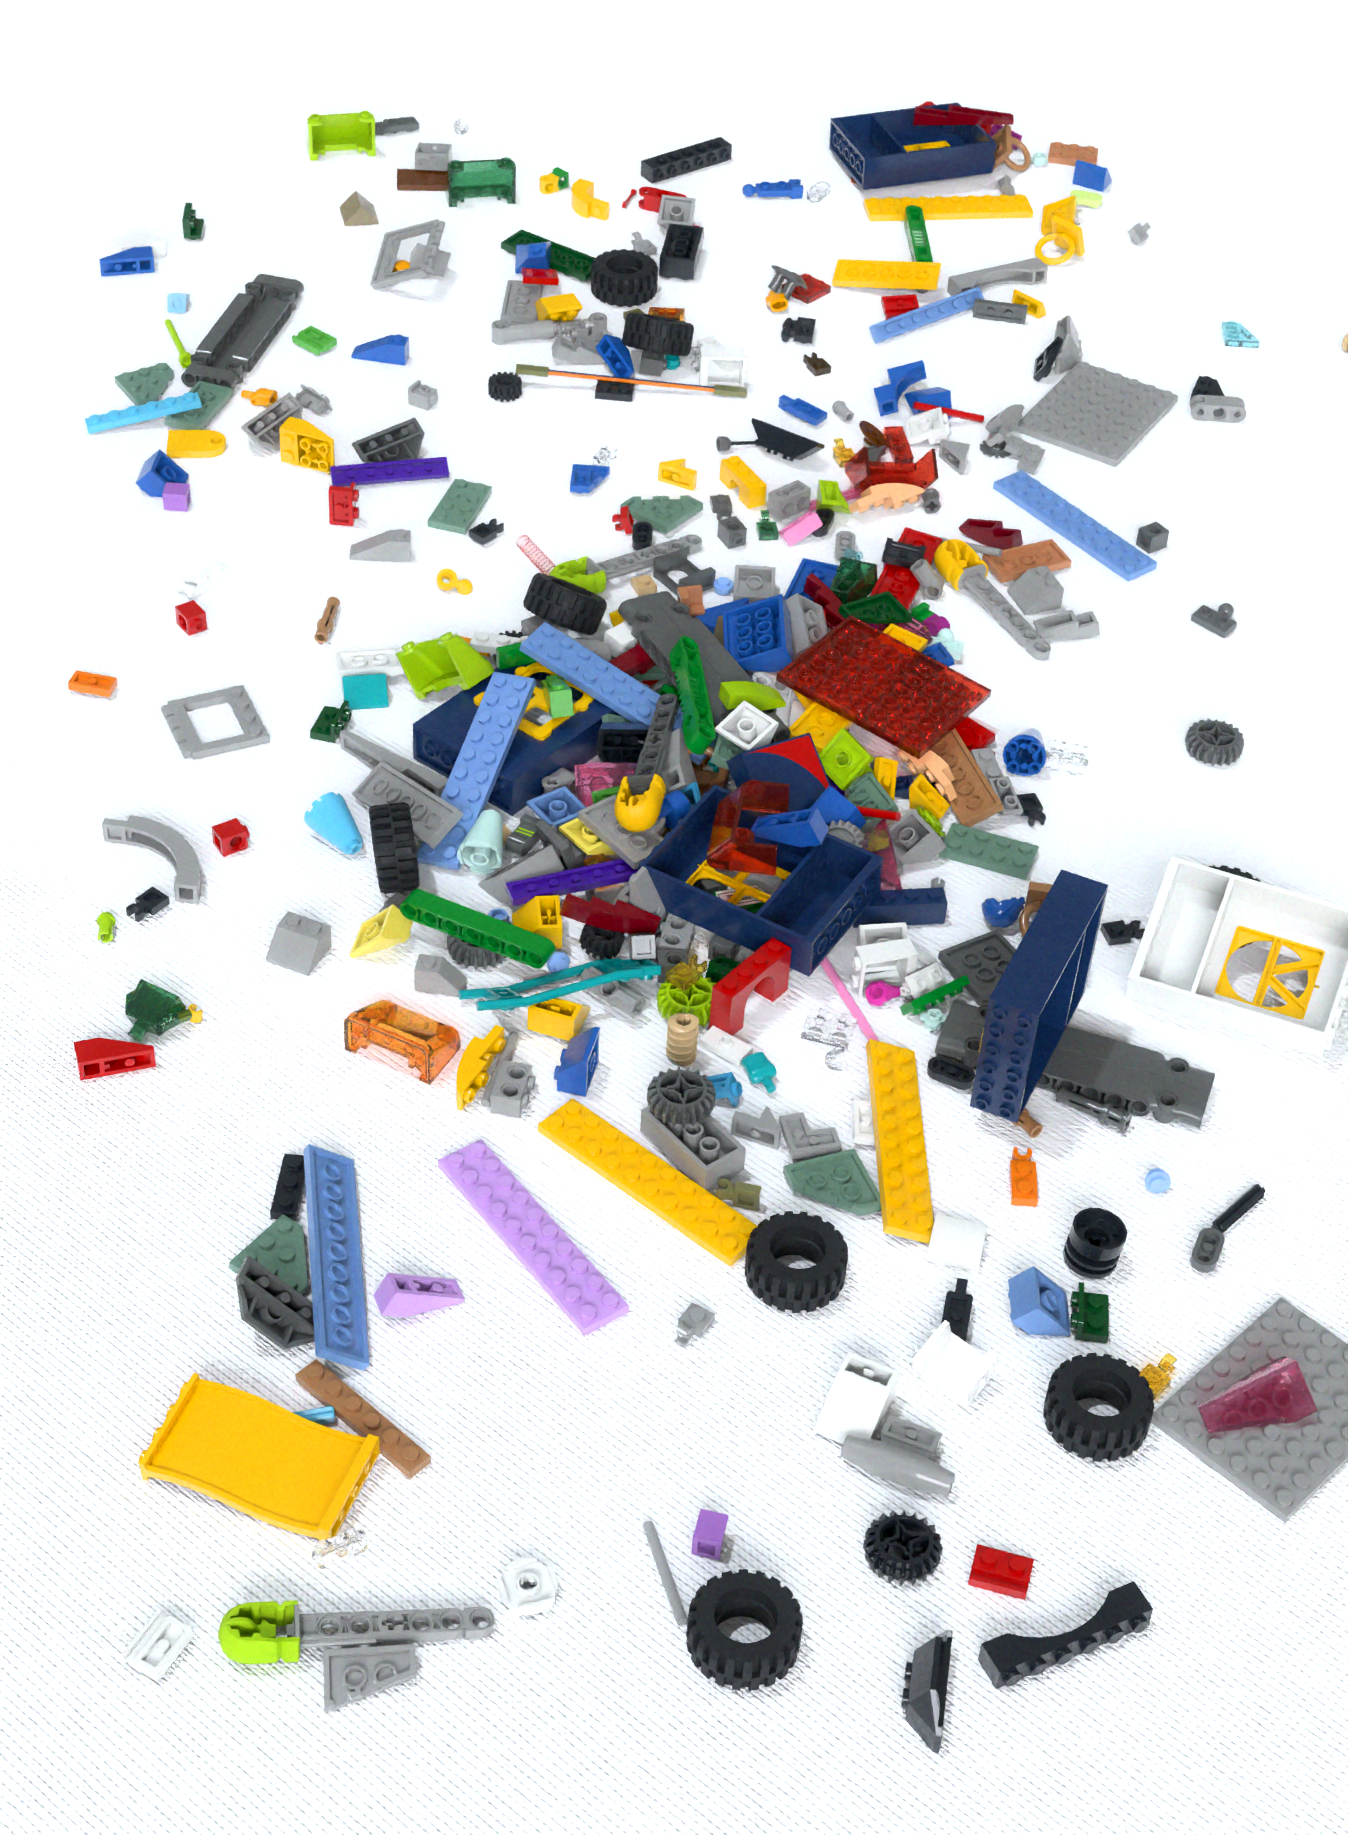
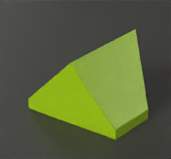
[816,479,853,514]

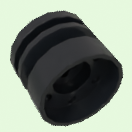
[1062,1208,1127,1279]

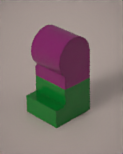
[909,602,950,637]

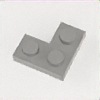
[1004,435,1046,475]
[778,1112,842,1160]

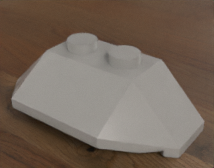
[1054,316,1082,375]
[241,392,303,452]

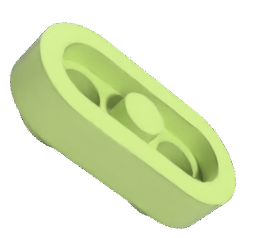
[1070,190,1103,208]

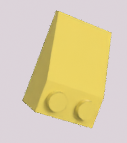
[559,818,617,855]

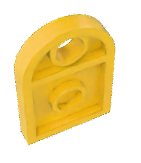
[166,430,227,458]

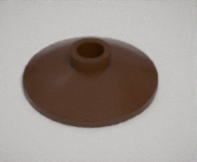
[859,421,889,449]

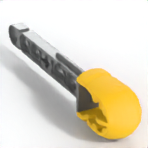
[614,693,679,832]

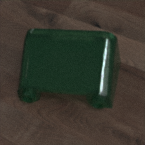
[445,157,516,207]

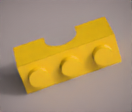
[719,455,767,509]

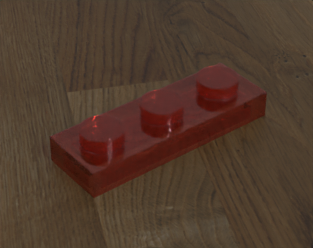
[883,426,914,465]

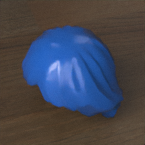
[981,897,1026,928]

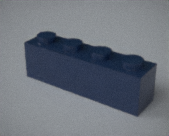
[853,887,948,928]

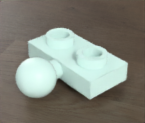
[923,628,965,661]

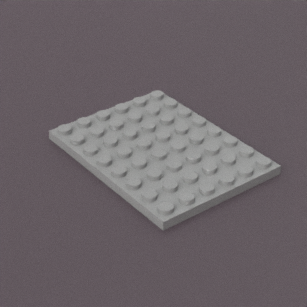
[1014,361,1179,468]
[1151,1297,1348,1523]

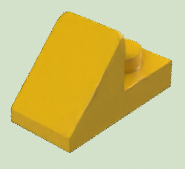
[658,458,697,491]
[873,757,898,801]
[909,773,950,820]

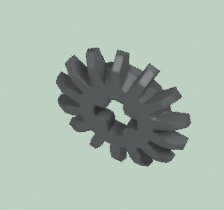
[980,440,1011,458]

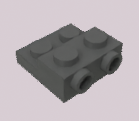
[535,819,585,871]

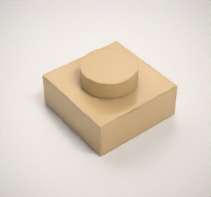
[631,575,657,596]

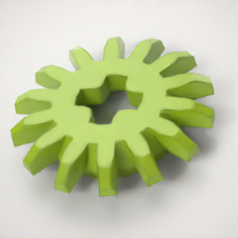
[917,806,946,837]

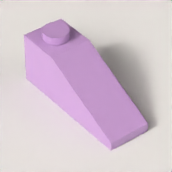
[373,1273,465,1317]

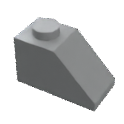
[414,954,467,997]

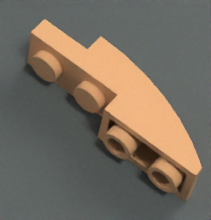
[848,483,925,514]
[896,740,958,801]

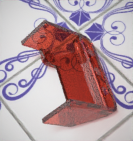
[844,446,939,493]
[706,780,790,876]

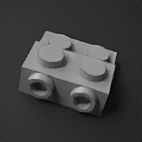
[733,565,776,603]

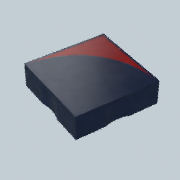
[726,733,831,813]

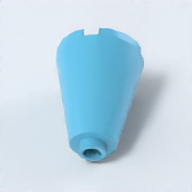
[304,792,363,854]

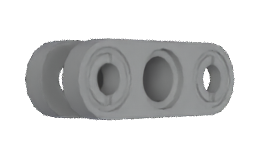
[1190,395,1247,423]

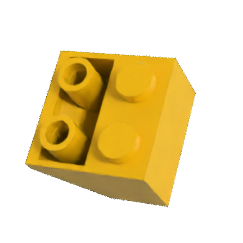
[535,293,583,322]
[512,895,563,948]
[527,992,591,1041]

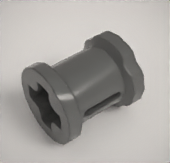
[922,488,941,514]

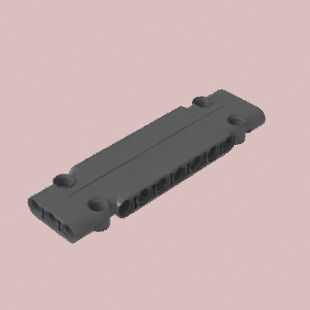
[181,274,304,388]
[618,591,791,744]
[935,1000,1216,1128]

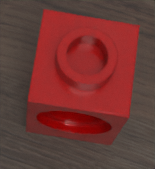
[175,600,207,636]
[212,818,250,857]

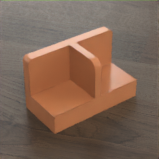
[677,585,705,618]

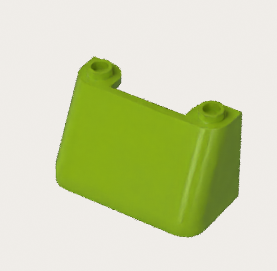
[306,110,376,161]
[395,632,495,700]

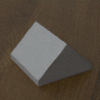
[657,195,696,226]
[409,243,451,278]

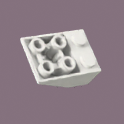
[813,1351,900,1444]

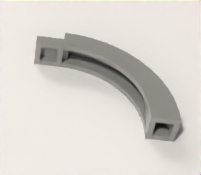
[102,815,201,904]

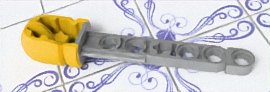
[934,539,1051,661]

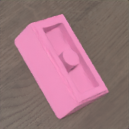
[778,511,823,546]

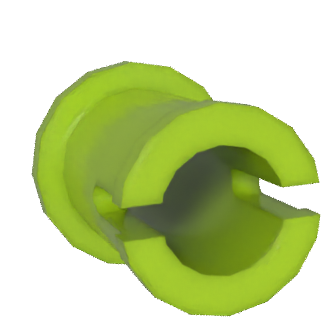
[96,912,116,943]

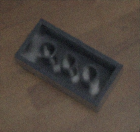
[659,223,704,280]

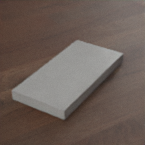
[500,280,543,322]

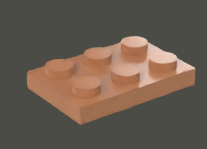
[1048,142,1099,166]

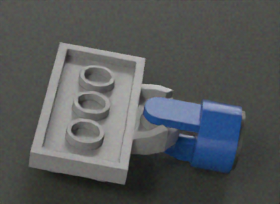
[578,790,692,870]

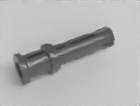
[1056,1087,1132,1134]

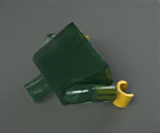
[125,979,203,1042]

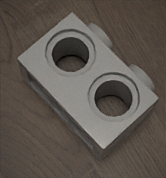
[767,480,811,521]
[655,913,696,959]
[490,1060,536,1118]

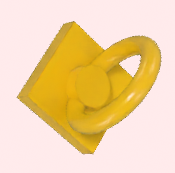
[1034,215,1085,265]

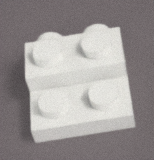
[905,407,951,445]

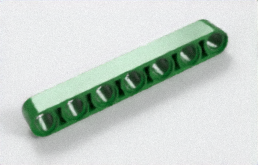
[400,889,556,969]

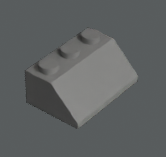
[785,593,833,664]
[478,845,564,904]

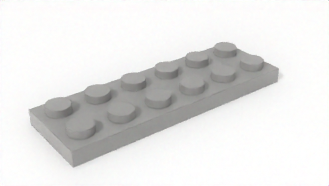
[352,761,463,849]

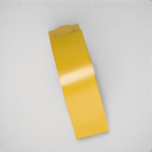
[571,178,609,221]

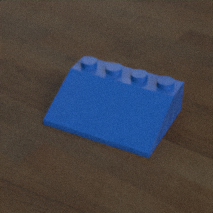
[722,594,794,673]

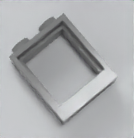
[415,142,452,171]

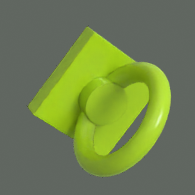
[818,728,874,791]

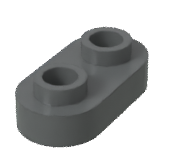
[1190,1228,1225,1273]

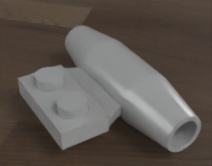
[840,1415,956,1496]

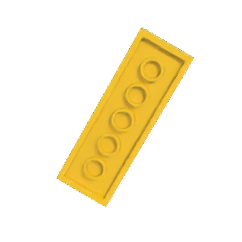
[832,259,942,290]

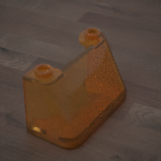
[344,999,461,1085]

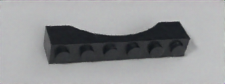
[978,1581,1153,1689]

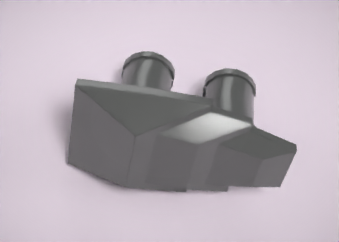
[768,265,808,300]

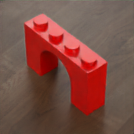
[709,937,792,1036]

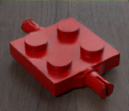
[934,714,996,755]

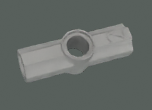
[580,967,646,1018]

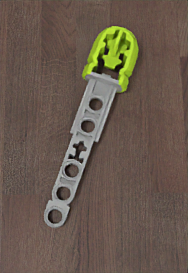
[549,534,702,594]
[218,1600,495,1664]

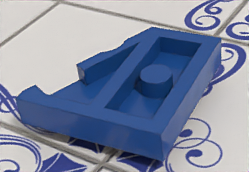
[570,464,610,494]

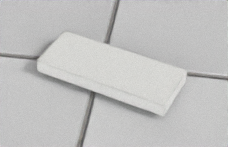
[912,942,943,972]

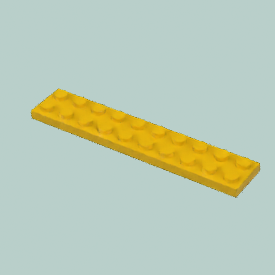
[863,194,1033,221]
[788,623,928,754]
[866,1039,934,1244]
[538,1098,758,1266]

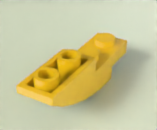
[456,1025,506,1111]

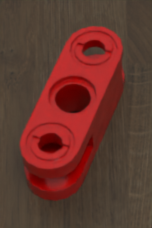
[638,186,687,213]

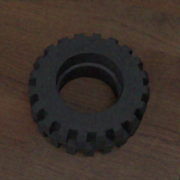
[590,249,658,307]
[622,313,694,356]
[523,573,607,635]
[369,802,420,894]
[744,1211,848,1313]
[1043,1353,1155,1462]
[686,1569,803,1691]

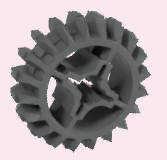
[1185,718,1244,767]
[447,916,507,970]
[647,1066,716,1128]

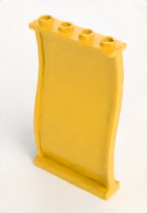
[138,1373,380,1547]

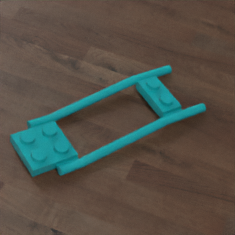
[458,958,661,1011]

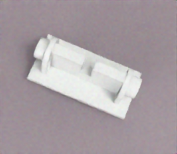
[900,962,948,1000]

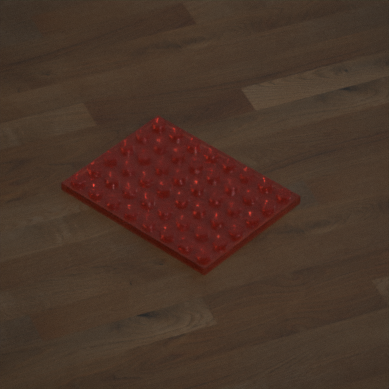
[776,615,992,759]

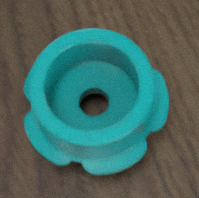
[665,355,681,370]

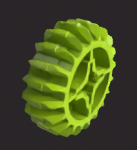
[657,972,716,1027]

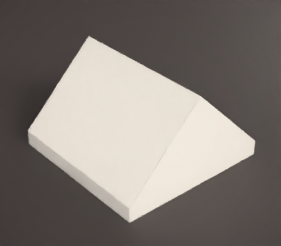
[715,701,779,751]
[856,922,907,972]

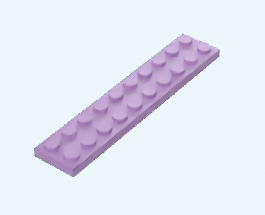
[438,1139,629,1336]

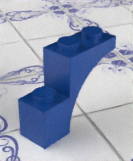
[873,360,927,416]

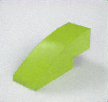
[718,681,786,711]

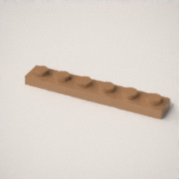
[295,1359,431,1479]

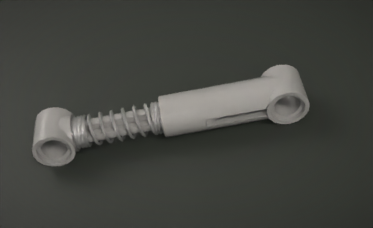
[491,312,607,345]

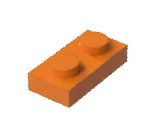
[68,670,118,697]

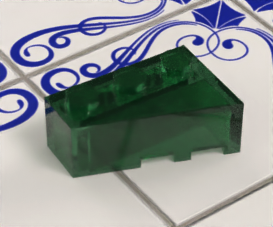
[830,556,878,604]

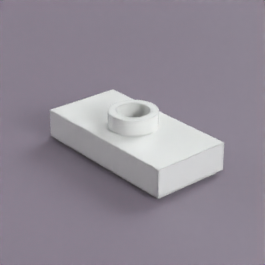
[699,1026,753,1067]

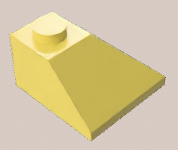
[349,904,413,958]

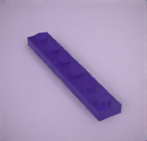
[330,457,449,487]
[505,859,638,906]

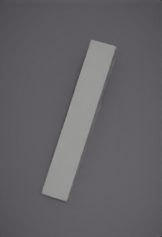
[340,729,448,797]

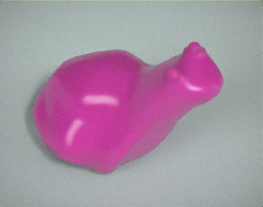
[865,980,901,1006]

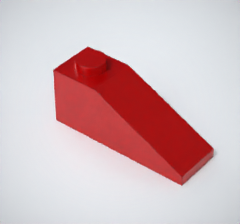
[73,1037,156,1081]

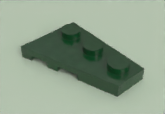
[838,591,913,624]

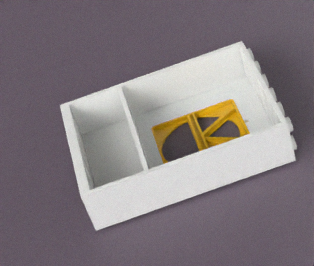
[1126,856,1348,1058]

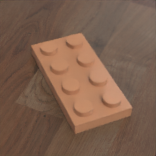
[982,539,1072,583]

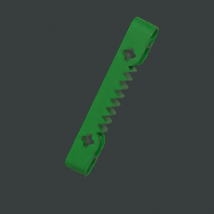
[904,205,933,262]
[669,636,716,755]

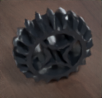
[863,1509,943,1586]

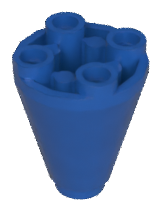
[1003,728,1047,776]

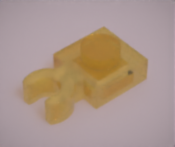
[666,954,708,992]

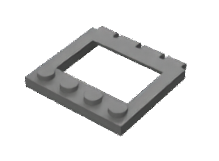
[370,219,445,289]
[161,685,270,760]

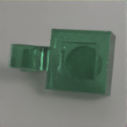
[756,510,779,541]

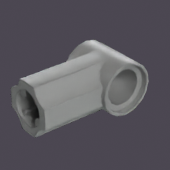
[910,559,944,600]

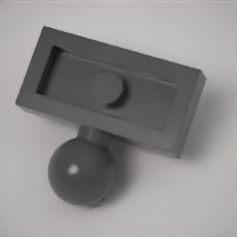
[1191,603,1237,638]

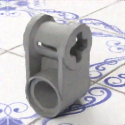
[542,767,582,795]

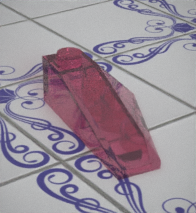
[862,819,902,890]

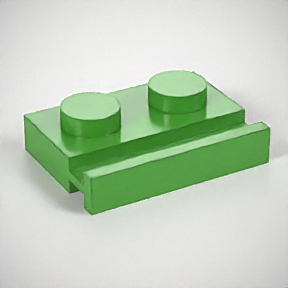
[292,326,337,356]

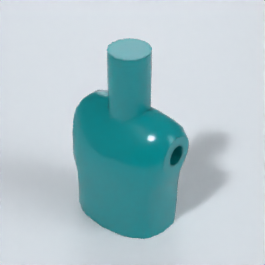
[741,1052,777,1093]

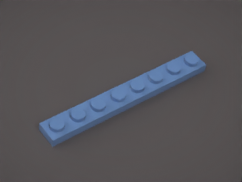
[868,286,985,344]

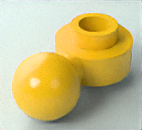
[436,569,473,595]

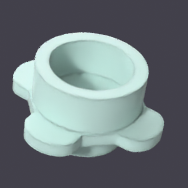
[1031,152,1049,166]
[919,1007,947,1031]

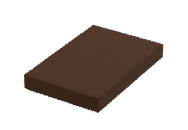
[397,169,447,191]

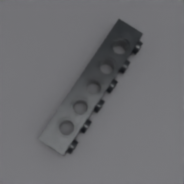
[640,137,732,184]

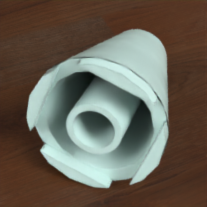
[457,809,503,874]

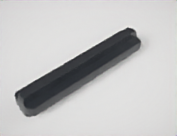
[1211,1184,1265,1233]

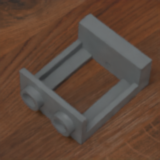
[653,547,716,595]

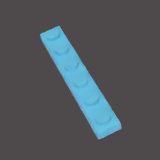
[85,392,202,434]

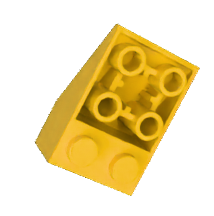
[279,416,335,473]

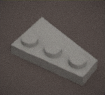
[323,1644,416,1713]

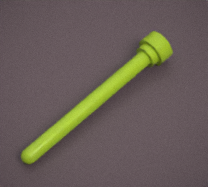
[164,319,192,369]

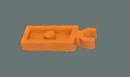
[1009,1147,1038,1207]

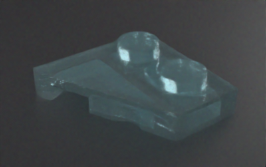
[1221,321,1260,348]

